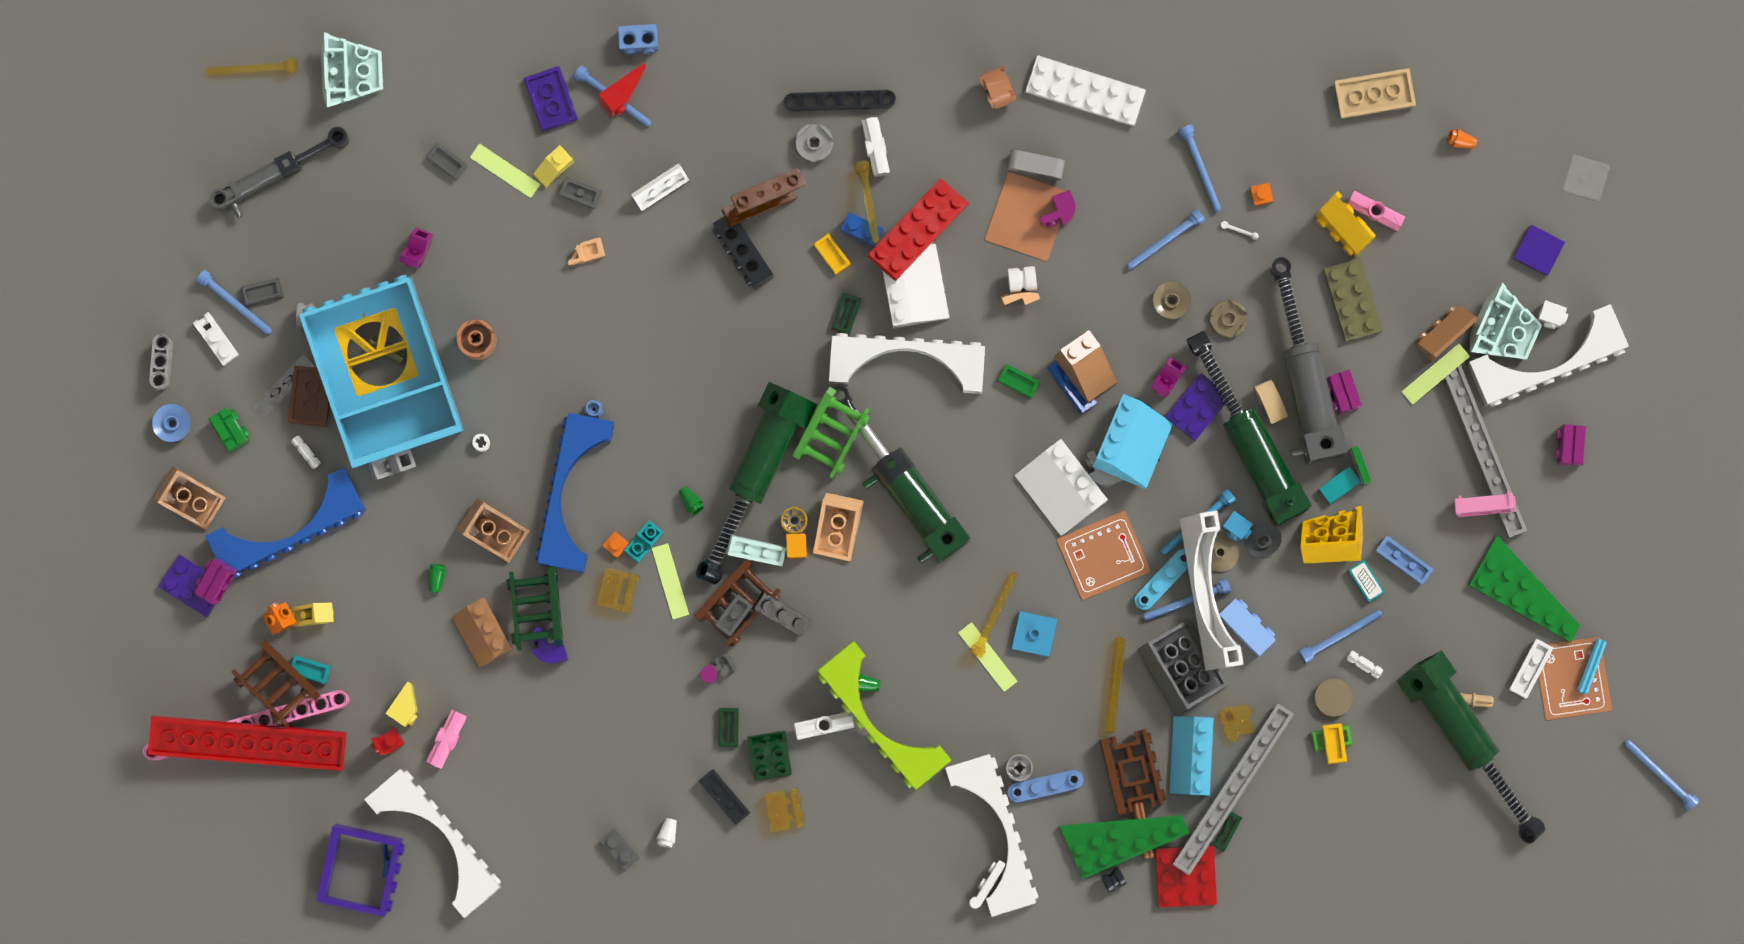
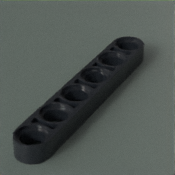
[784,90,896,112]

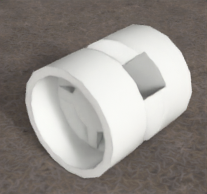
[1008,266,1037,293]

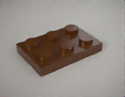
[288,366,329,427]

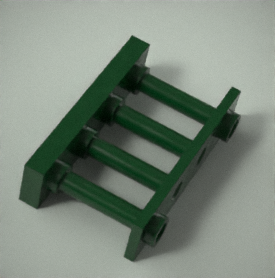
[506,566,564,651]

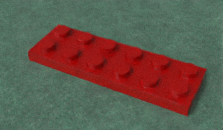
[867,178,969,282]

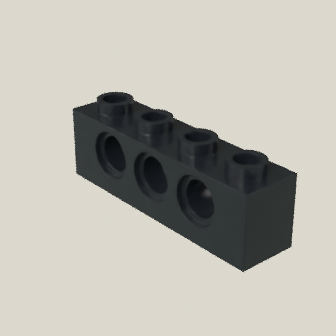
[712,216,774,289]

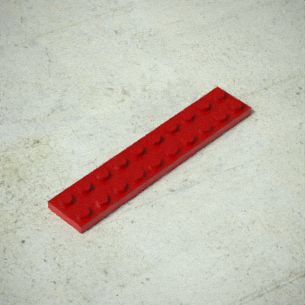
[148,715,347,771]

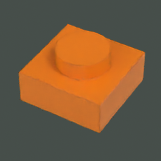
[1250,183,1273,206]
[602,531,629,558]

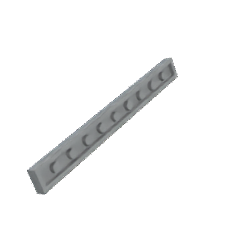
[1437,358,1527,538]
[1173,704,1294,876]

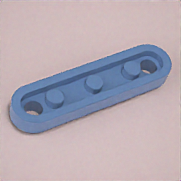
[1007,770,1084,802]

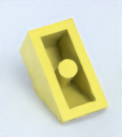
[533,145,574,188]
[290,603,334,627]
[386,682,418,727]

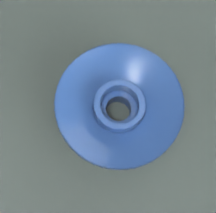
[152,404,191,442]

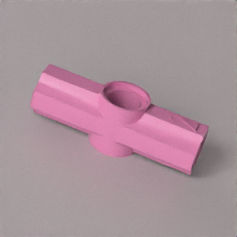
[1347,191,1405,232]
[426,710,467,769]

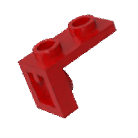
[371,727,405,756]

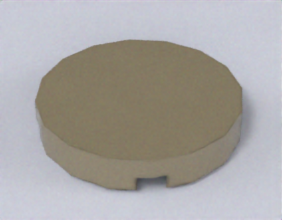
[1209,300,1248,338]
[1314,678,1353,717]

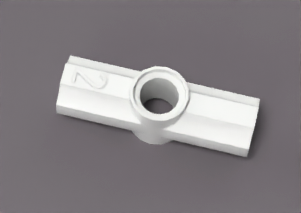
[862,117,890,177]
[794,712,854,740]

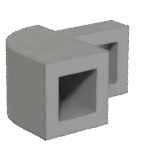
[368,449,416,481]
[1085,450,1122,487]

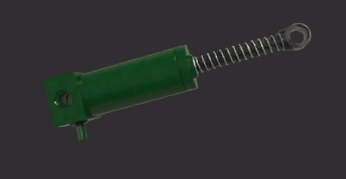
[1186,330,1312,527]
[696,382,817,585]
[1397,650,1545,843]

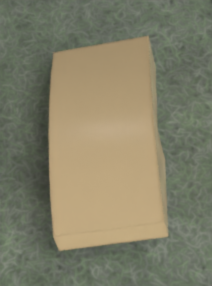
[1254,379,1288,424]

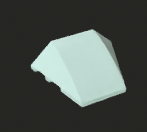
[321,32,383,108]
[1470,283,1542,360]

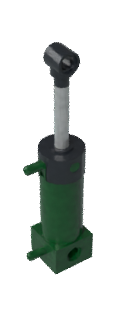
[833,385,971,564]

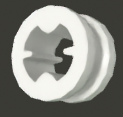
[472,434,490,452]

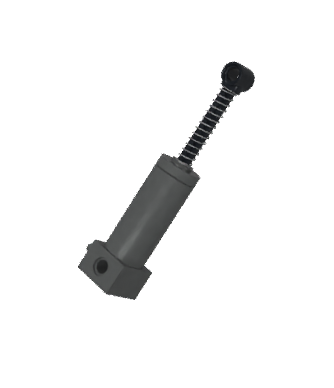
[1270,257,1348,465]

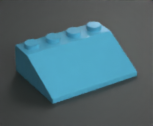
[1093,394,1173,489]

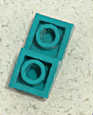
[623,520,664,564]

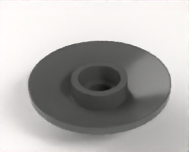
[1245,524,1282,559]

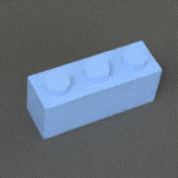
[1219,598,1276,657]

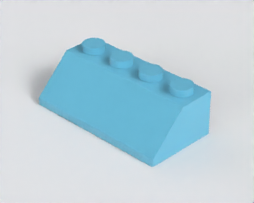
[1169,716,1214,796]

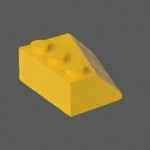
[1315,191,1376,257]
[1301,506,1363,563]

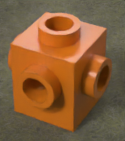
[262,602,297,635]

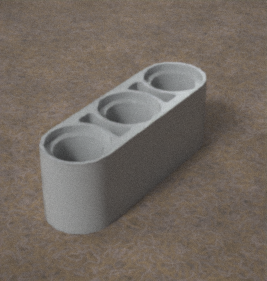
[1007,150,1065,180]
[149,334,173,391]

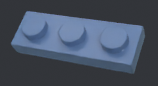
[1375,536,1434,585]

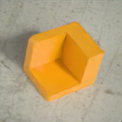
[786,534,807,559]

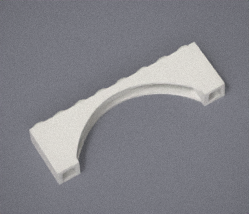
[1467,304,1629,407]
[829,333,985,394]
[1180,511,1243,671]
[945,754,1038,917]
[364,769,502,918]

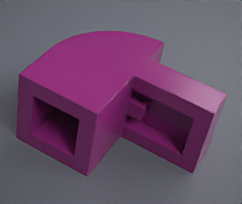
[1039,190,1075,228]
[399,227,433,268]
[1150,357,1186,398]

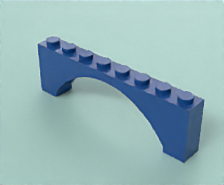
[535,413,615,573]
[205,467,366,580]

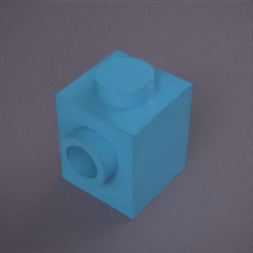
[1222,511,1253,541]

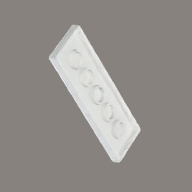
[1026,55,1146,127]

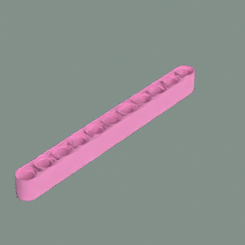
[143,690,350,761]

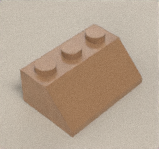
[1415,305,1478,362]
[452,597,513,668]

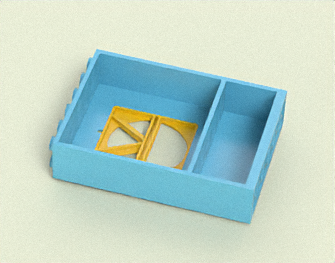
[299,275,464,468]

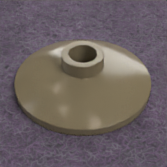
[1153,281,1191,319]
[1211,534,1239,572]

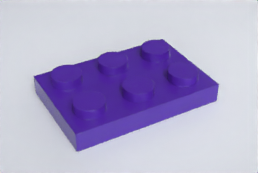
[1165,373,1225,442]
[158,554,216,618]

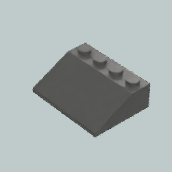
[1137,619,1229,716]

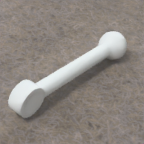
[1221,221,1259,240]

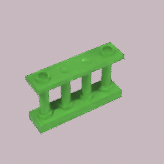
[793,387,870,479]

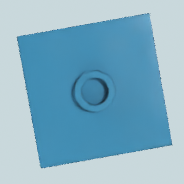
[1012,611,1057,657]

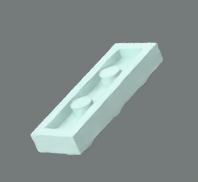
[726,535,787,566]

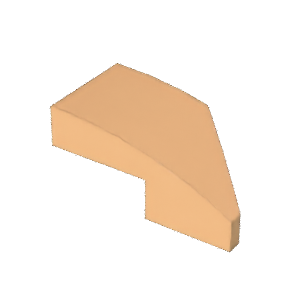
[568,237,605,266]
[1000,292,1040,305]

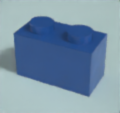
[841,212,884,248]

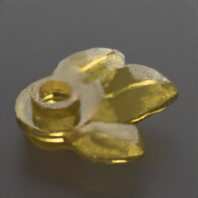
[1220,705,1255,742]

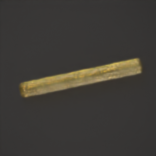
[1104,637,1125,733]

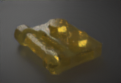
[597,568,640,613]

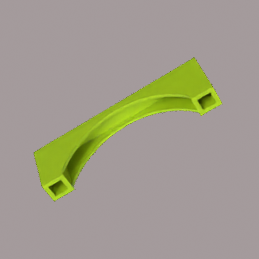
[816,640,952,790]

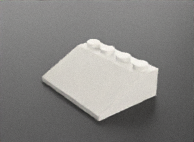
[882,244,949,329]
[1014,439,1108,536]

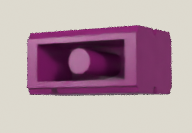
[1326,370,1362,415]
[1555,424,1586,466]
[194,559,237,604]

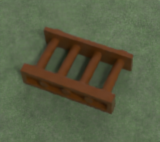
[721,168,806,227]
[694,559,781,648]
[231,640,320,728]

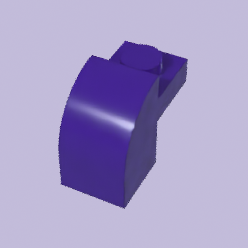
[532,626,569,664]

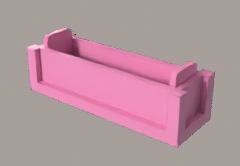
[1455,491,1516,517]

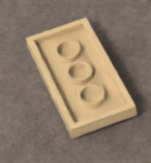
[1334,68,1416,119]

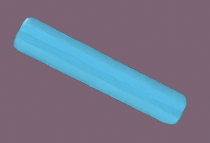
[1577,639,1606,694]

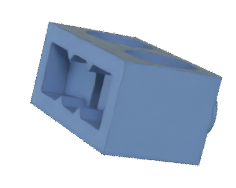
[618,24,659,55]

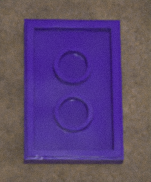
[523,66,578,132]

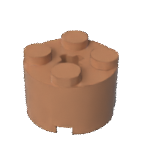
[979,65,1017,109]
[457,319,497,360]

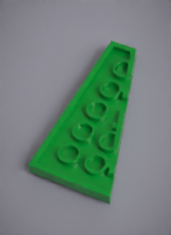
[1469,535,1580,642]
[1060,815,1190,879]

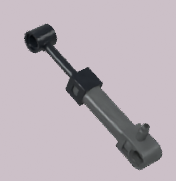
[209,127,349,218]

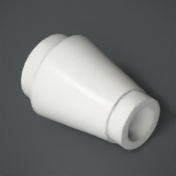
[656,818,677,848]

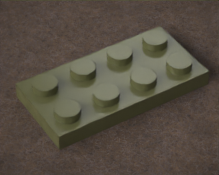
[1323,258,1383,342]

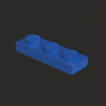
[1047,361,1097,415]

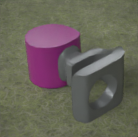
[700,654,736,683]

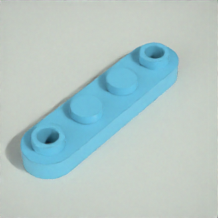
[1134,549,1188,610]

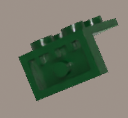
[747,731,792,781]

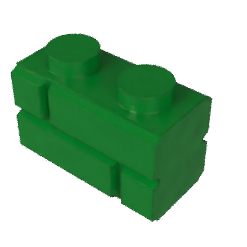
[208,407,250,453]

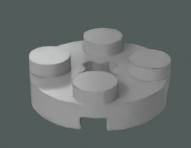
[795,124,833,163]

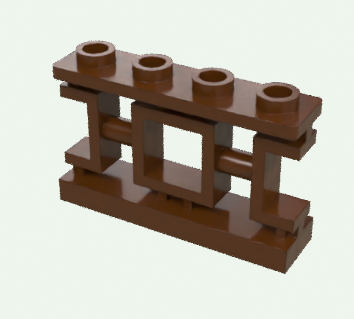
[1100,729,1166,815]

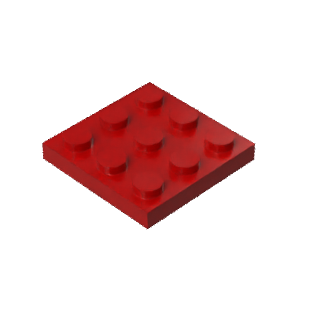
[1155,846,1217,907]

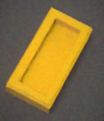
[813,233,851,275]
[1322,723,1347,764]

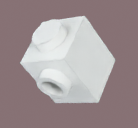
[1537,300,1568,330]

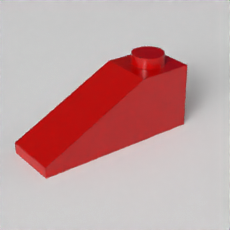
[597,63,646,118]

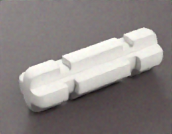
[291,435,321,469]
[1347,651,1383,678]

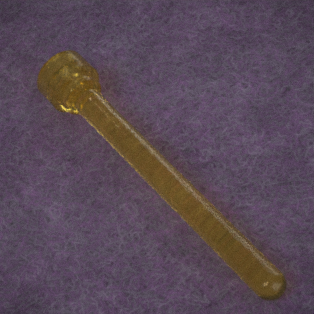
[206,58,298,75]
[854,161,879,244]
[969,572,1017,658]

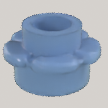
[584,400,603,418]

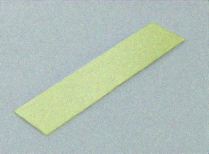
[470,143,540,198]
[1402,344,1470,405]
[652,543,689,619]
[958,622,1018,692]

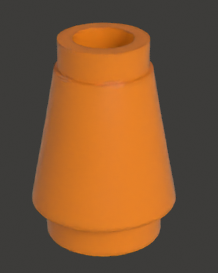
[1447,128,1477,149]

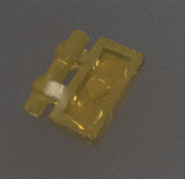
[765,788,805,832]

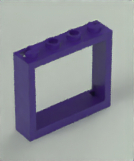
[317,823,405,917]

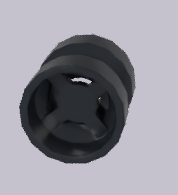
[1101,867,1127,893]

